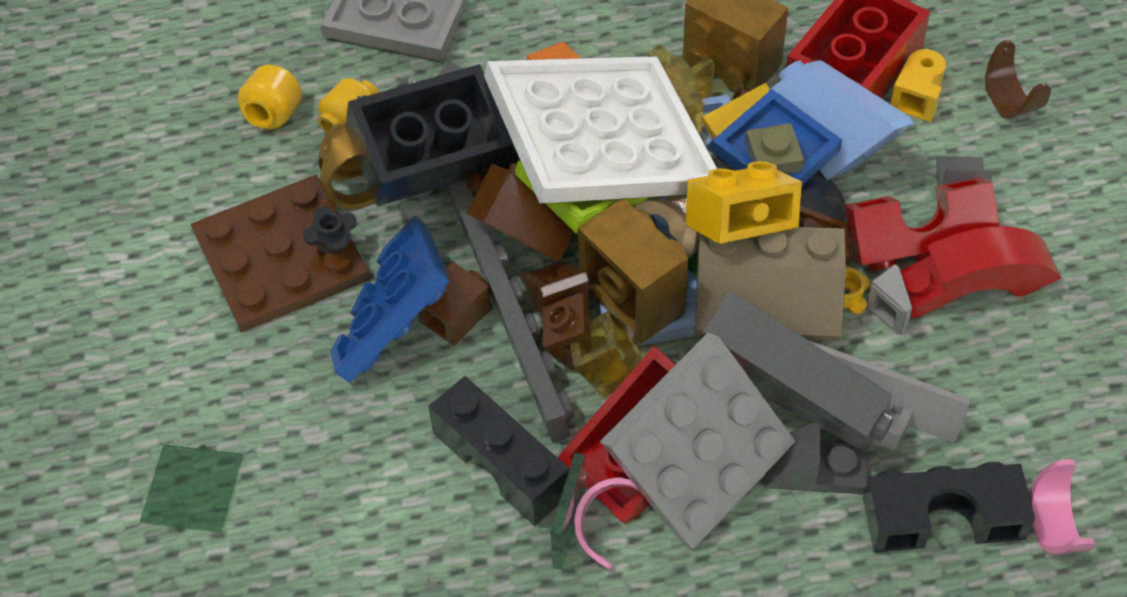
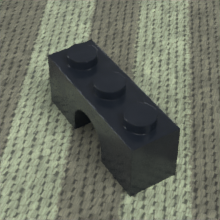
[428,376,571,527]
[863,462,1035,553]

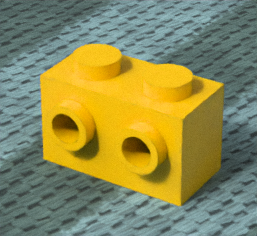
[685,161,802,244]

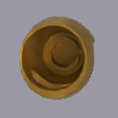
[318,121,375,210]

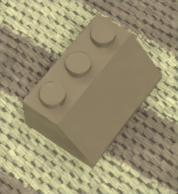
[695,227,846,341]

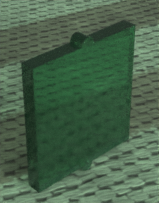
[140,444,243,533]
[550,453,587,570]

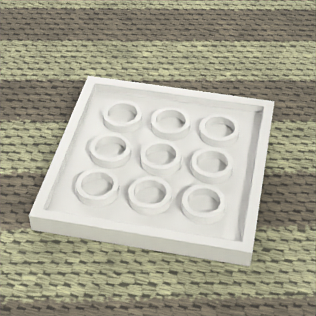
[484,57,717,203]

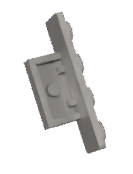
[808,340,970,452]

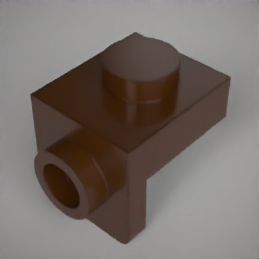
[543,293,591,370]

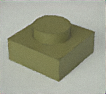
[744,123,804,174]

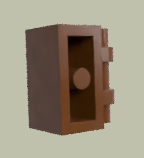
[466,163,574,262]

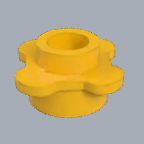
[843,267,870,314]

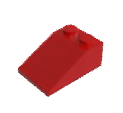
[557,346,677,524]

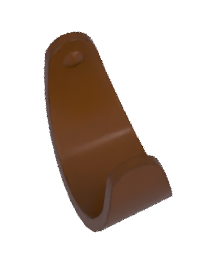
[985,40,1051,118]

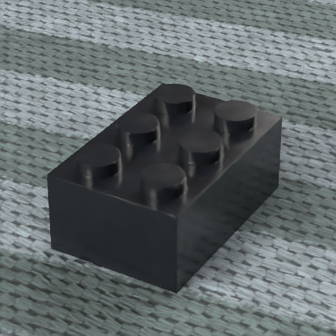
[345,64,514,207]

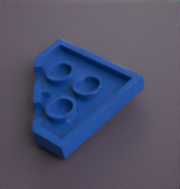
[330,215,450,383]

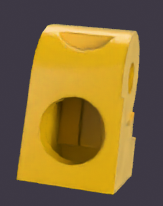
[890,49,946,122]

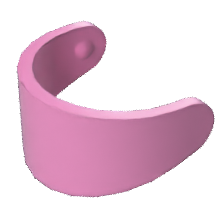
[1029,459,1095,554]
[574,478,639,570]

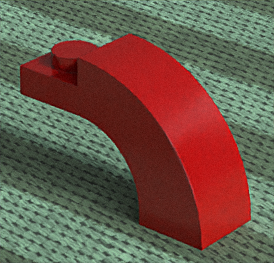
[900,226,1061,318]

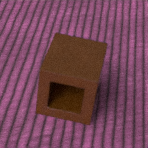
[418,262,491,346]

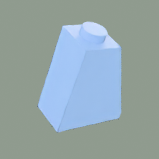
[768,60,914,180]

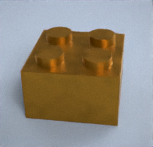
[682,0,788,91]
[578,198,688,344]

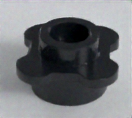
[303,207,357,253]

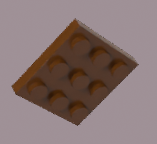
[191,174,370,333]

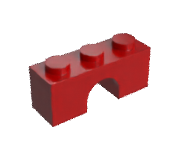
[844,177,999,270]

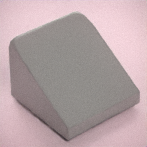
[867,264,912,335]

